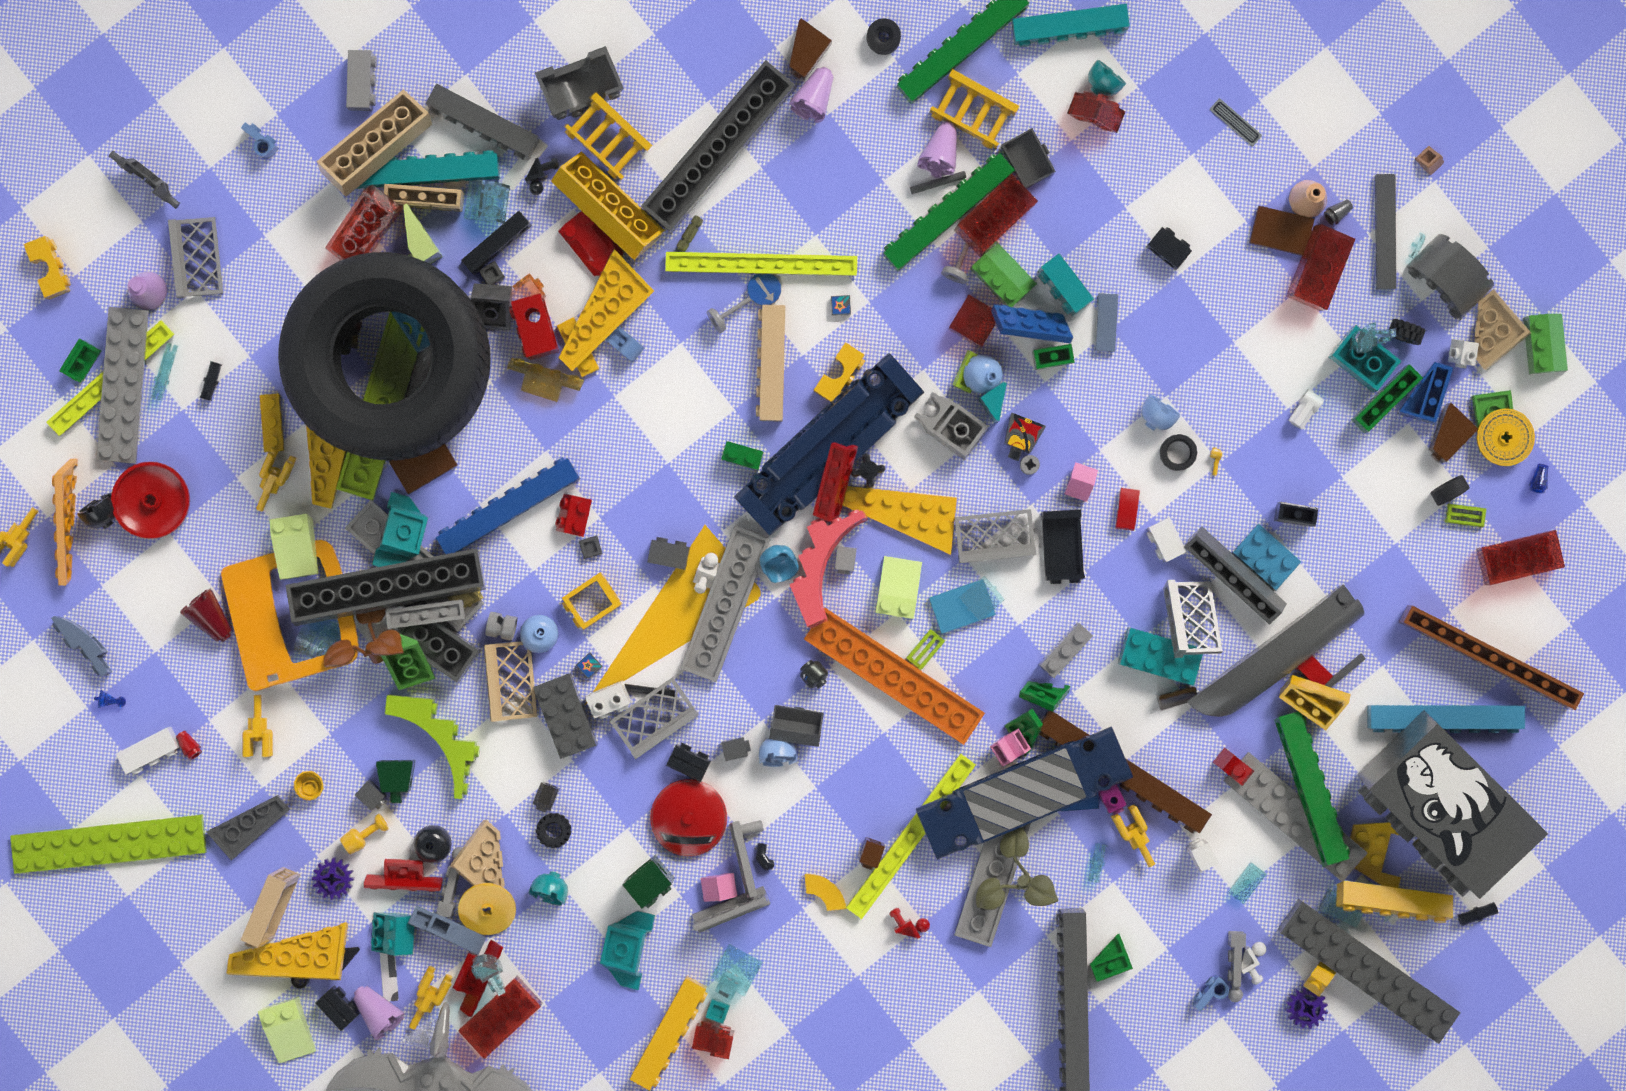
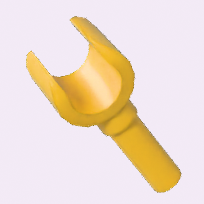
[1210,447,1222,476]

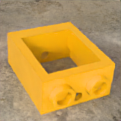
[562,572,622,630]

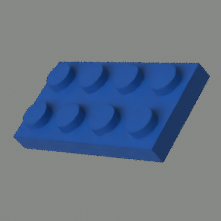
[991,305,1073,344]

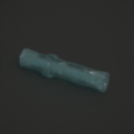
[150,343,179,401]

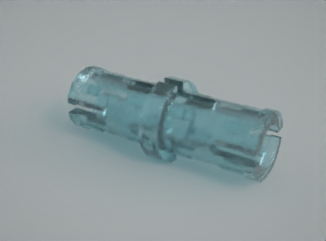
[1088,843,1107,883]

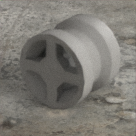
[1020,455,1040,475]

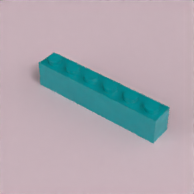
[1011,4,1130,47]

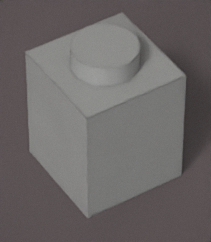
[835,546,857,575]

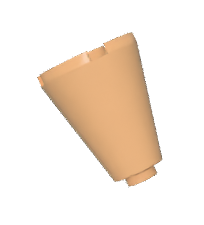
[1288,180,1327,218]

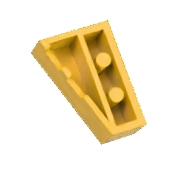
[1279,675,1351,731]

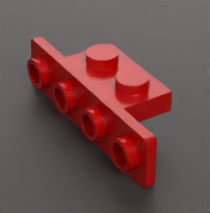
[364,859,443,892]
[453,940,503,1017]

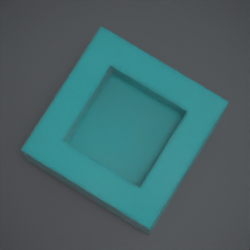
[705,998,730,1024]

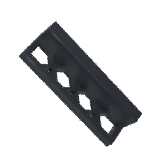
[461,211,532,275]

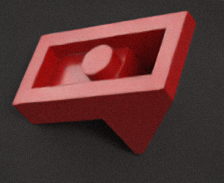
[1213,747,1254,786]

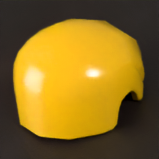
[294,771,324,801]

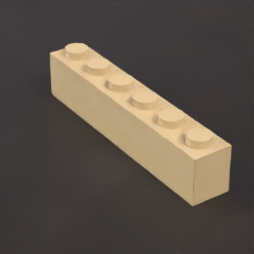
[756,305,786,422]

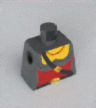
[1004,413,1046,461]

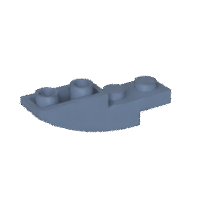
[51,616,112,677]
[408,905,486,955]

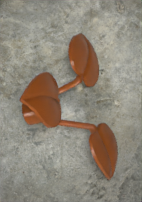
[324,609,404,668]

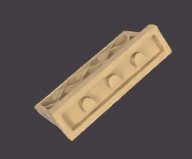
[484,641,537,722]

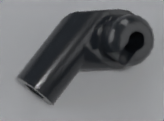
[756,843,775,870]

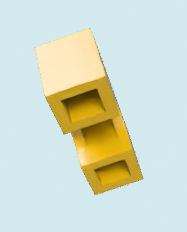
[23,236,71,300]
[814,342,865,402]

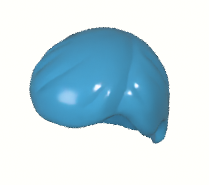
[760,545,799,583]

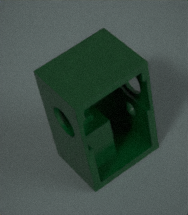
[622,854,675,909]

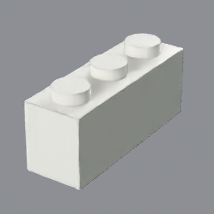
[116,727,181,775]

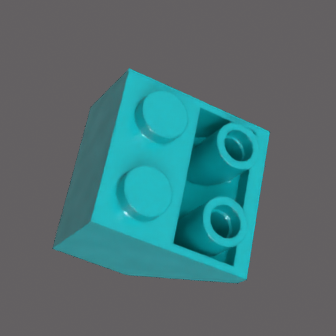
[371,912,415,956]

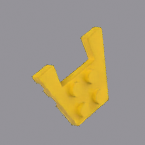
[1350,822,1401,888]

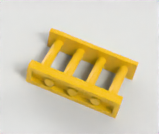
[930,69,1019,149]
[563,92,653,180]

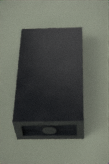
[1041,509,1085,584]

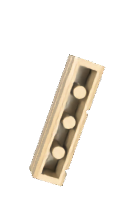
[383,184,464,212]

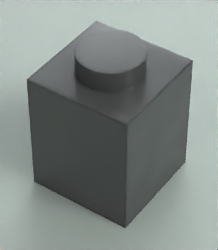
[721,737,751,761]
[355,780,387,811]

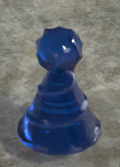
[94,689,126,708]

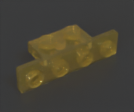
[507,358,584,402]

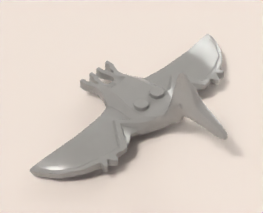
[326,1002,533,1091]

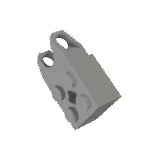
[914,392,988,461]

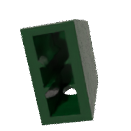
[376,760,415,803]

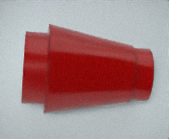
[176,731,202,760]

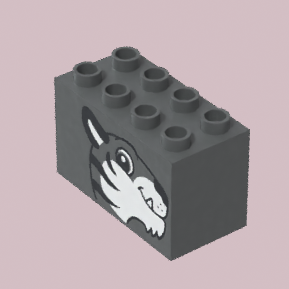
[1357,710,1548,899]

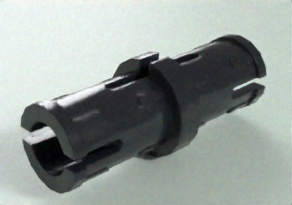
[199,361,222,401]
[1457,902,1499,926]

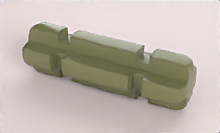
[677,215,703,251]

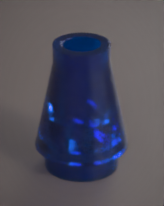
[1528,464,1549,494]

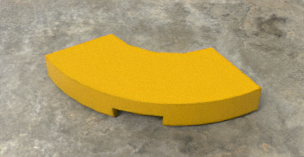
[804,874,846,911]

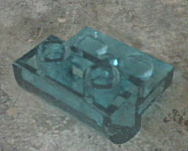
[464,180,510,224]
[1350,322,1396,353]
[294,620,341,658]
[471,954,505,996]

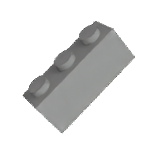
[346,50,377,111]
[1038,622,1093,678]

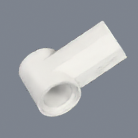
[1288,389,1324,430]

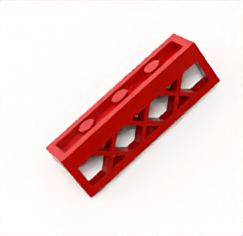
[813,442,858,522]

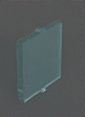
[959,575,1005,621]

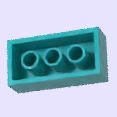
[1117,627,1203,686]

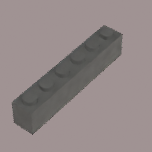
[426,83,540,160]
[1184,526,1287,625]

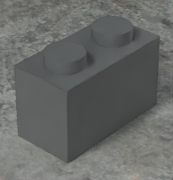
[647,537,690,570]

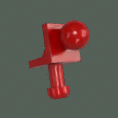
[889,908,930,939]

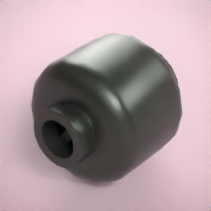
[800,660,828,689]

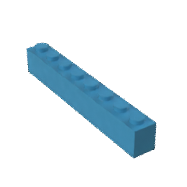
[1367,705,1525,733]

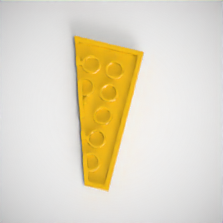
[558,249,654,371]
[306,397,360,509]
[842,486,957,555]
[226,922,348,980]

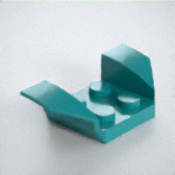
[372,492,428,567]
[600,911,655,990]

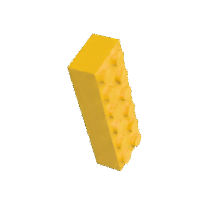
[551,151,665,260]

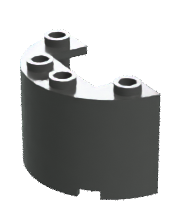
[535,46,624,120]
[1406,234,1494,320]

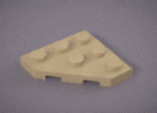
[1475,289,1531,371]
[450,820,505,888]

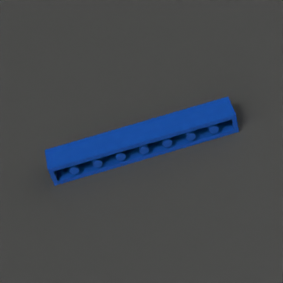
[435,457,581,554]

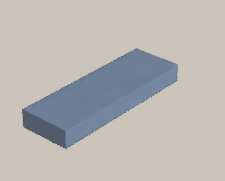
[1095,293,1118,352]

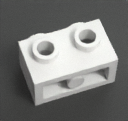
[585,680,631,719]

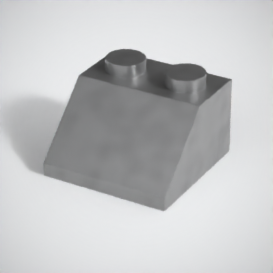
[471,283,513,330]

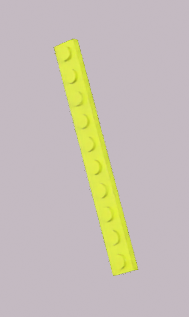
[665,252,857,276]
[846,753,976,919]

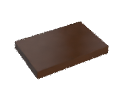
[1249,206,1314,257]
[389,444,458,494]

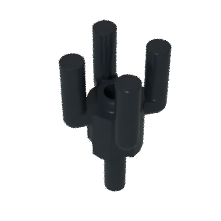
[851,453,886,488]

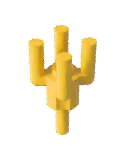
[256,448,297,511]
[0,507,39,567]
[242,695,273,757]
[1111,804,1155,867]
[409,966,453,1030]

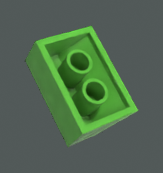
[970,243,1037,307]
[1523,314,1568,375]
[381,634,435,690]

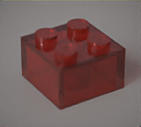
[948,294,996,349]

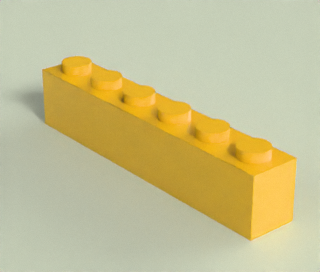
[1336,881,1453,923]
[629,976,708,1091]

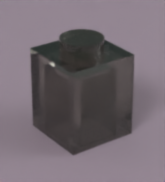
[533,781,560,812]

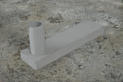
[385,600,466,629]
[729,820,764,899]

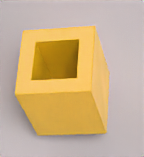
[1303,961,1336,997]

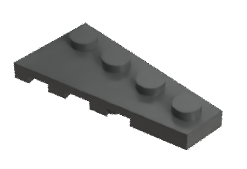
[206,795,290,860]

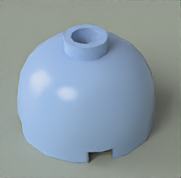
[963,355,1003,393]
[1141,394,1180,430]
[520,615,559,653]
[759,738,797,767]

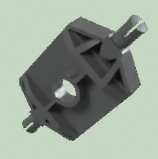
[108,151,180,209]

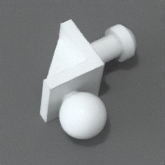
[693,553,720,594]
[1241,942,1266,985]

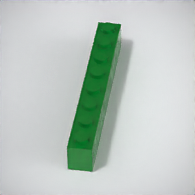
[897,0,1030,105]
[883,153,1015,272]
[1274,711,1350,867]

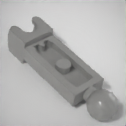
[436,847,462,918]
[1227,931,1246,1003]

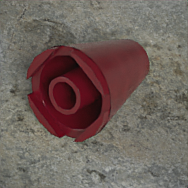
[180,588,232,642]

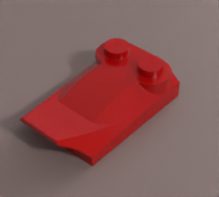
[558,211,624,277]

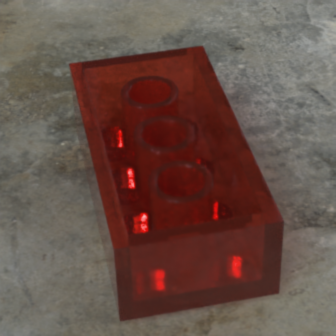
[954,174,1038,258]
[325,184,403,260]
[1286,224,1355,311]
[1476,530,1565,585]
[458,975,543,1059]

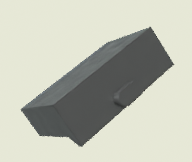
[1001,128,1056,190]
[769,705,824,747]

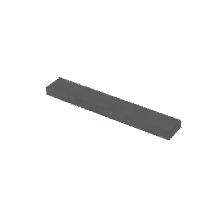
[1375,174,1396,289]

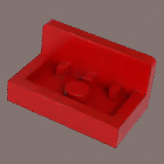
[555,494,592,537]

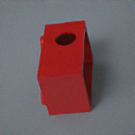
[509,293,559,360]

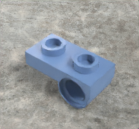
[241,122,279,159]
[605,326,645,363]
[1192,975,1229,1012]

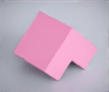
[1064,462,1098,502]
[990,728,1031,767]
[700,873,738,902]

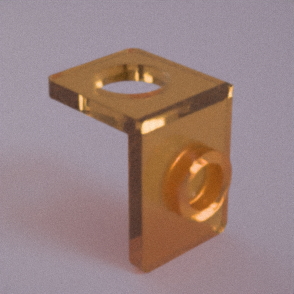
[512,273,546,298]

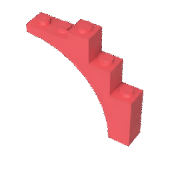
[789,510,868,628]

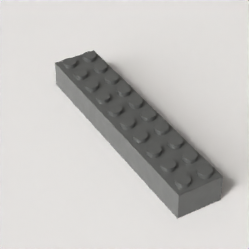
[641,60,795,234]
[285,548,486,626]
[1277,899,1461,1044]
[1056,908,1090,1091]

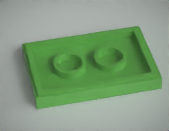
[1471,390,1514,453]

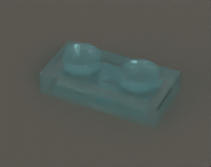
[1228,862,1267,905]

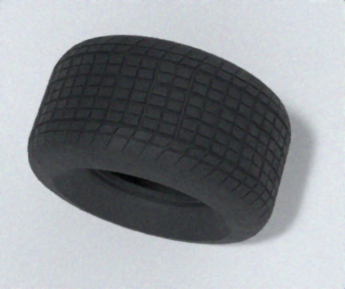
[278,252,491,461]

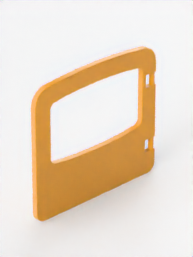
[221,540,359,691]

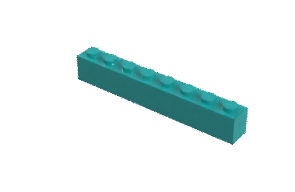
[356,150,501,189]

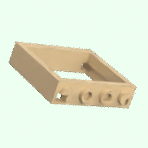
[241,867,301,948]

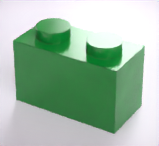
[1032,344,1075,370]
[721,441,764,471]

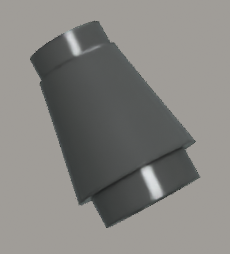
[1324,199,1353,225]

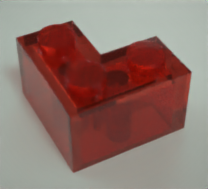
[1067,91,1126,133]
[692,1021,735,1059]

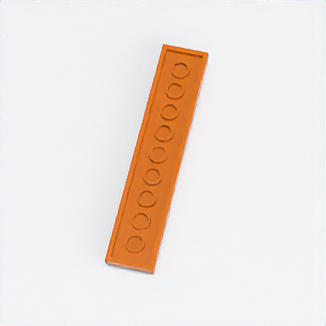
[804,608,985,745]

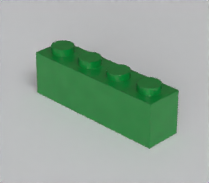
[1351,364,1423,433]

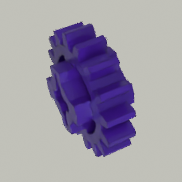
[312,857,355,900]
[1285,986,1328,1029]

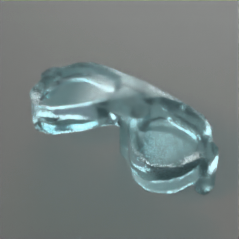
[1408,232,1426,259]

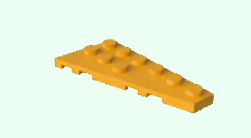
[52,458,78,586]

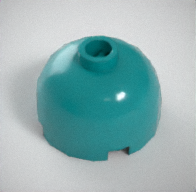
[1088,60,1127,96]
[528,871,568,906]

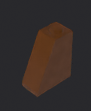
[789,18,832,81]
[1429,402,1478,463]

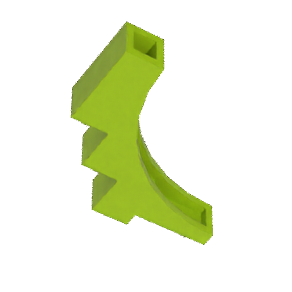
[385,694,480,799]

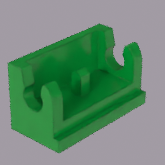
[59,338,102,383]

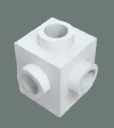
[1448,339,1479,368]

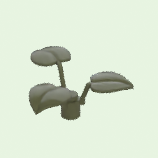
[976,827,1059,910]

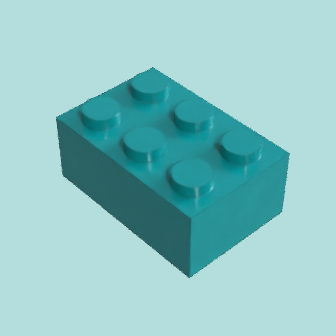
[1038,253,1094,317]
[1328,325,1401,392]

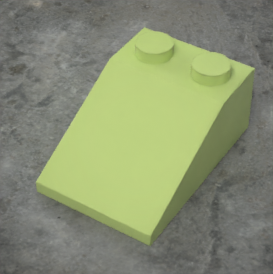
[403,203,443,264]
[269,514,318,580]
[875,556,922,619]
[258,996,316,1063]

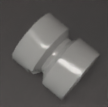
[485,611,518,641]

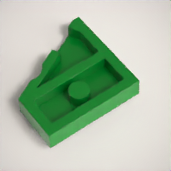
[1019,681,1070,712]
[1004,709,1043,756]
[1090,934,1133,982]

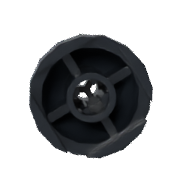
[77,493,115,529]
[413,825,452,864]

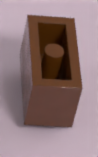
[858,837,885,870]

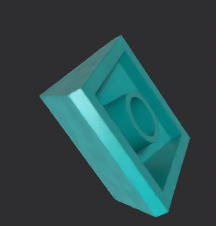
[978,382,1007,423]

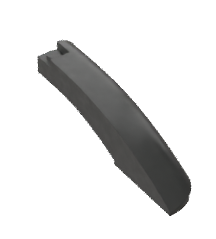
[1187,584,1365,717]

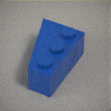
[1397,362,1454,425]

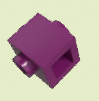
[1098,785,1127,815]

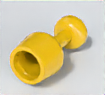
[340,813,389,855]

